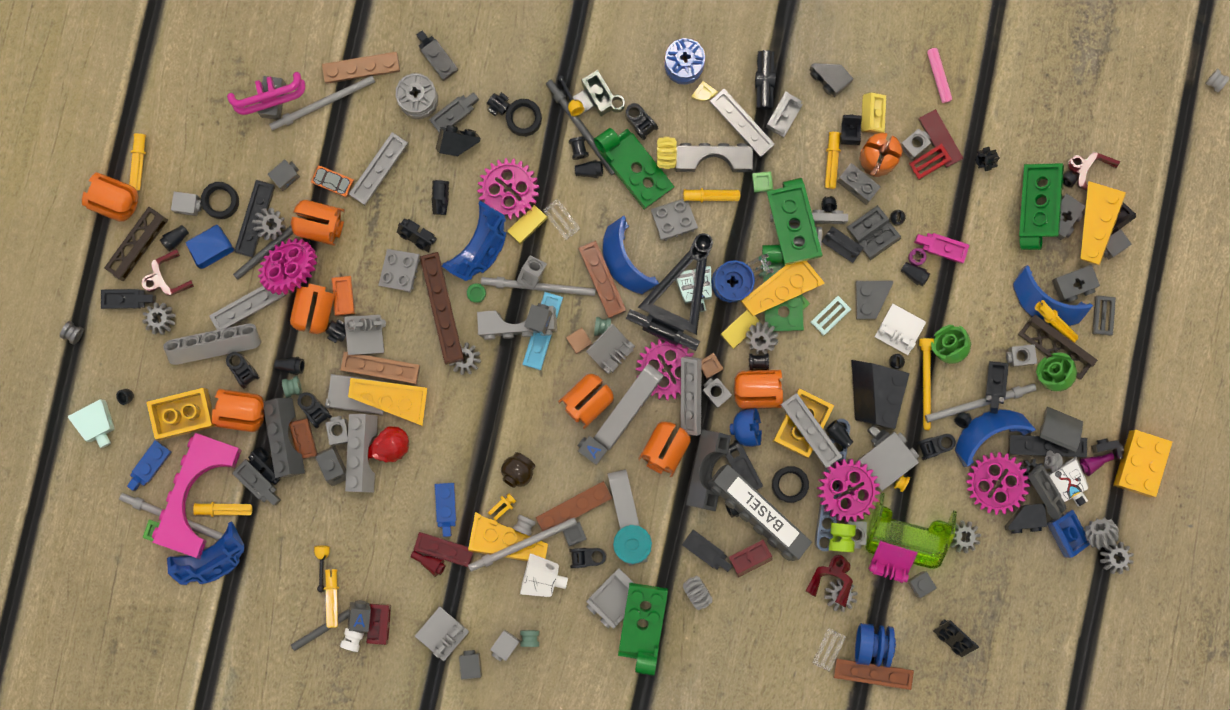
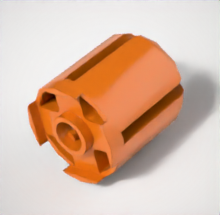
[859,132,902,177]
[82,172,138,222]
[291,200,345,246]
[290,284,336,334]
[734,370,783,409]
[558,374,614,429]
[212,389,265,432]
[638,422,691,477]

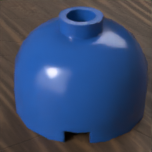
[730,408,762,447]

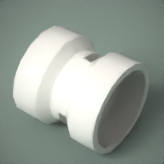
[340,628,364,652]

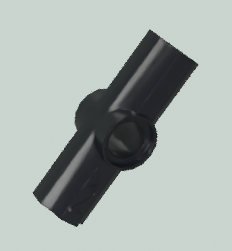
[755,50,775,110]

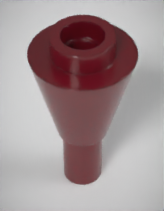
[411,551,446,577]

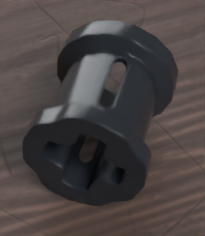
[569,136,589,160]
[749,353,769,371]

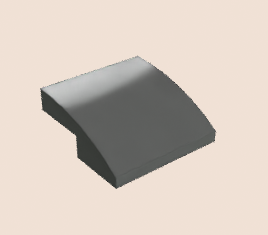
[847,205,901,260]
[1040,407,1083,452]

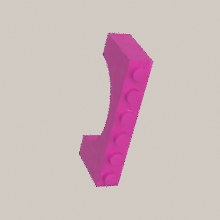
[152,433,242,559]

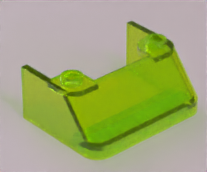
[866,492,957,569]

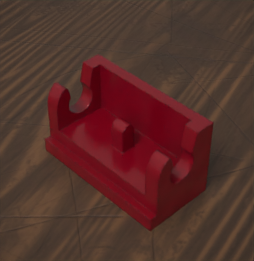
[729,540,773,578]
[366,603,391,645]

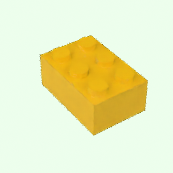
[146,388,215,440]
[772,388,834,458]
[1113,430,1173,497]

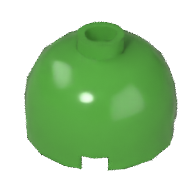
[931,325,971,364]
[1036,353,1077,392]

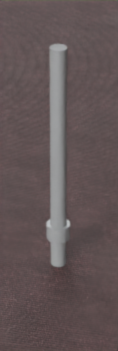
[269,76,375,131]
[481,277,596,296]
[925,384,1036,423]
[119,493,224,540]
[468,518,577,572]

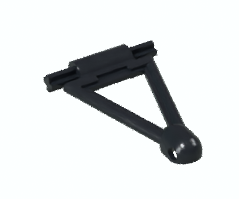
[626,233,713,351]

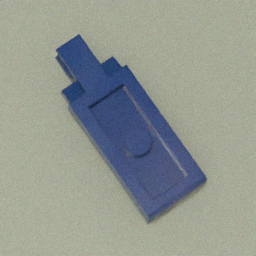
[127,440,172,491]
[435,483,457,537]

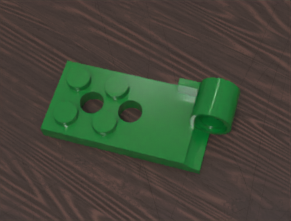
[594,128,675,210]
[1019,163,1064,250]
[767,178,823,265]
[762,244,804,332]
[618,583,668,675]

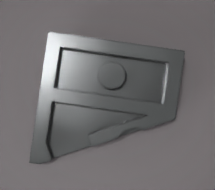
[855,281,893,320]

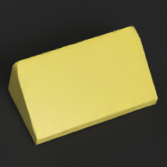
[861,93,886,133]
[507,205,548,245]
[721,310,759,349]

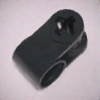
[625,103,659,140]
[226,352,260,389]
[297,392,332,428]
[917,434,956,460]
[569,548,607,568]

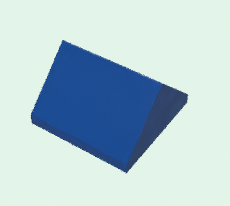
[1047,510,1090,558]

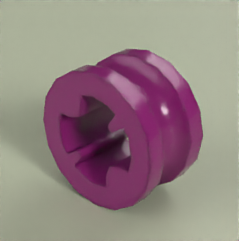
[908,248,927,266]

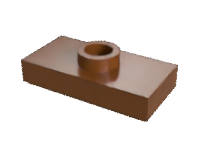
[289,418,317,459]

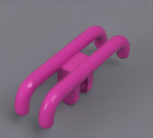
[227,72,305,115]

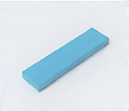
[522,292,563,370]

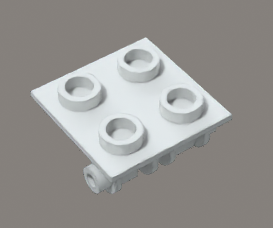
[875,304,926,355]

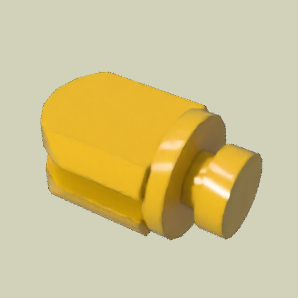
[488,493,517,521]

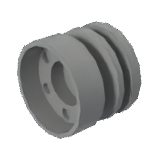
[395,73,438,119]

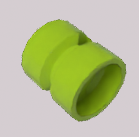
[829,523,856,553]

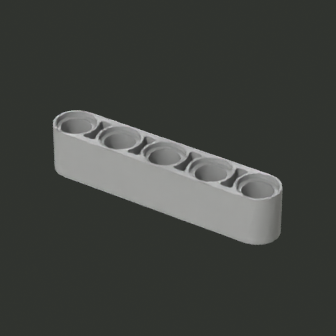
[163,323,261,365]
[594,364,664,450]
[607,469,648,566]

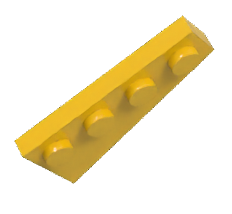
[1081,181,1126,266]
[741,261,825,317]
[348,378,427,426]
[468,512,548,561]

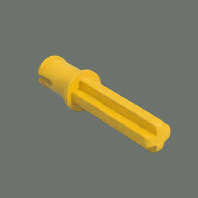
[825,132,841,189]
[129,133,146,191]
[683,188,740,203]
[1035,300,1078,343]
[193,502,253,517]
[324,569,339,628]

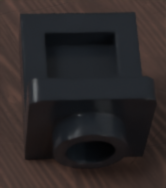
[841,114,862,145]
[1091,438,1124,460]

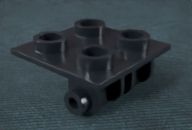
[933,619,979,657]

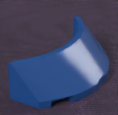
[442,200,506,281]
[603,216,659,295]
[1013,265,1093,326]
[955,410,1035,467]
[167,521,244,585]

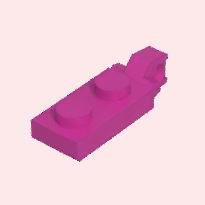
[914,233,969,264]

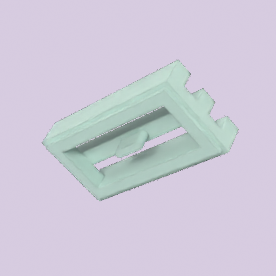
[810,296,851,336]

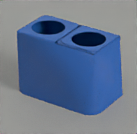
[185,225,235,269]

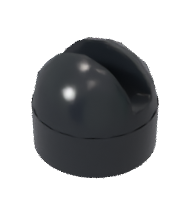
[1063,171,1077,187]
[821,196,837,212]
[890,210,906,226]
[889,354,905,369]
[116,389,134,405]
[954,412,972,428]

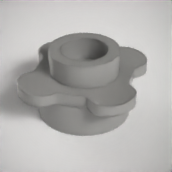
[1044,450,1063,472]

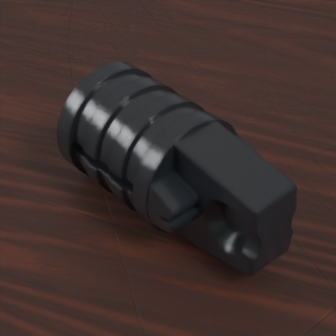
[431,180,449,215]

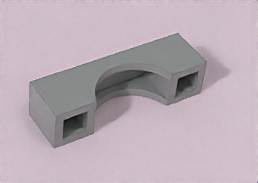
[477,306,557,340]
[345,414,378,493]

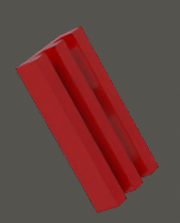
[909,144,952,180]

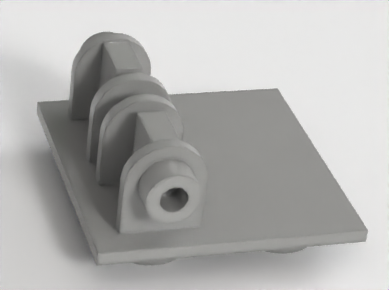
[651,199,698,241]
[378,249,420,293]
[344,315,386,355]
[586,324,635,374]
[415,607,469,661]

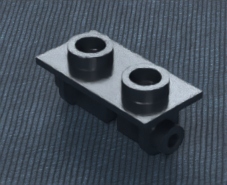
[397,218,437,253]
[822,226,864,263]
[248,447,280,485]

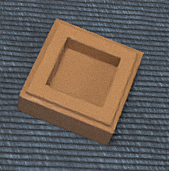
[566,327,592,354]
[701,353,723,379]

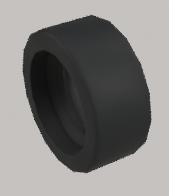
[506,99,542,137]
[201,182,239,219]
[772,466,809,503]

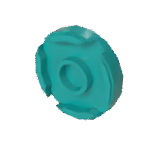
[613,525,652,564]

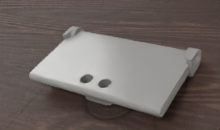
[325,374,387,416]

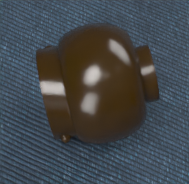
[501,452,536,488]

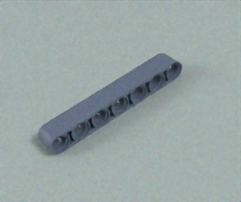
[815,419,850,551]

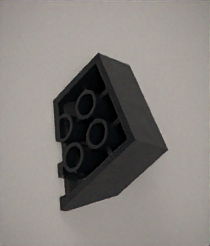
[851,360,910,430]

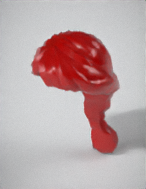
[368,426,409,463]

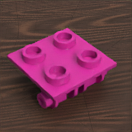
[868,541,918,583]

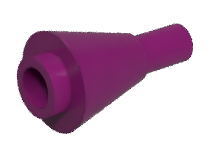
[1080,452,1114,476]

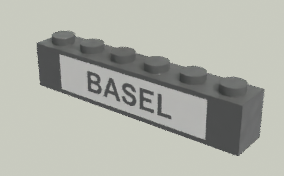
[707,464,812,561]

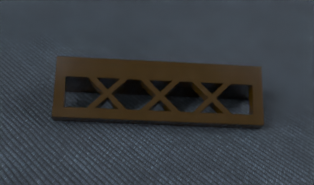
[104,207,168,282]
[1018,315,1098,380]

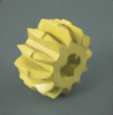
[657,137,677,169]

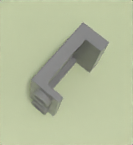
[858,431,920,491]
[586,568,634,629]

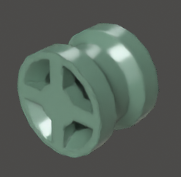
[594,317,611,336]
[282,376,302,398]
[520,630,540,647]

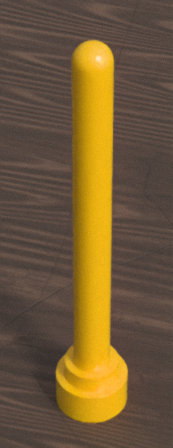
[919,338,934,431]

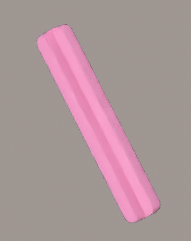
[927,48,952,103]

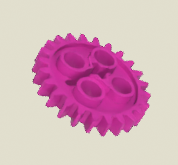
[477,158,539,220]
[258,238,317,295]
[636,339,694,400]
[966,452,1031,515]
[817,459,880,522]

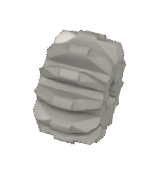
[252,208,285,240]
[142,303,176,335]
[746,321,778,355]
[449,342,481,375]
[1085,517,1119,550]
[947,520,981,553]
[1100,542,1134,574]
[683,576,712,610]
[824,579,858,612]

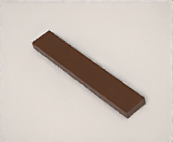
[420,252,464,365]

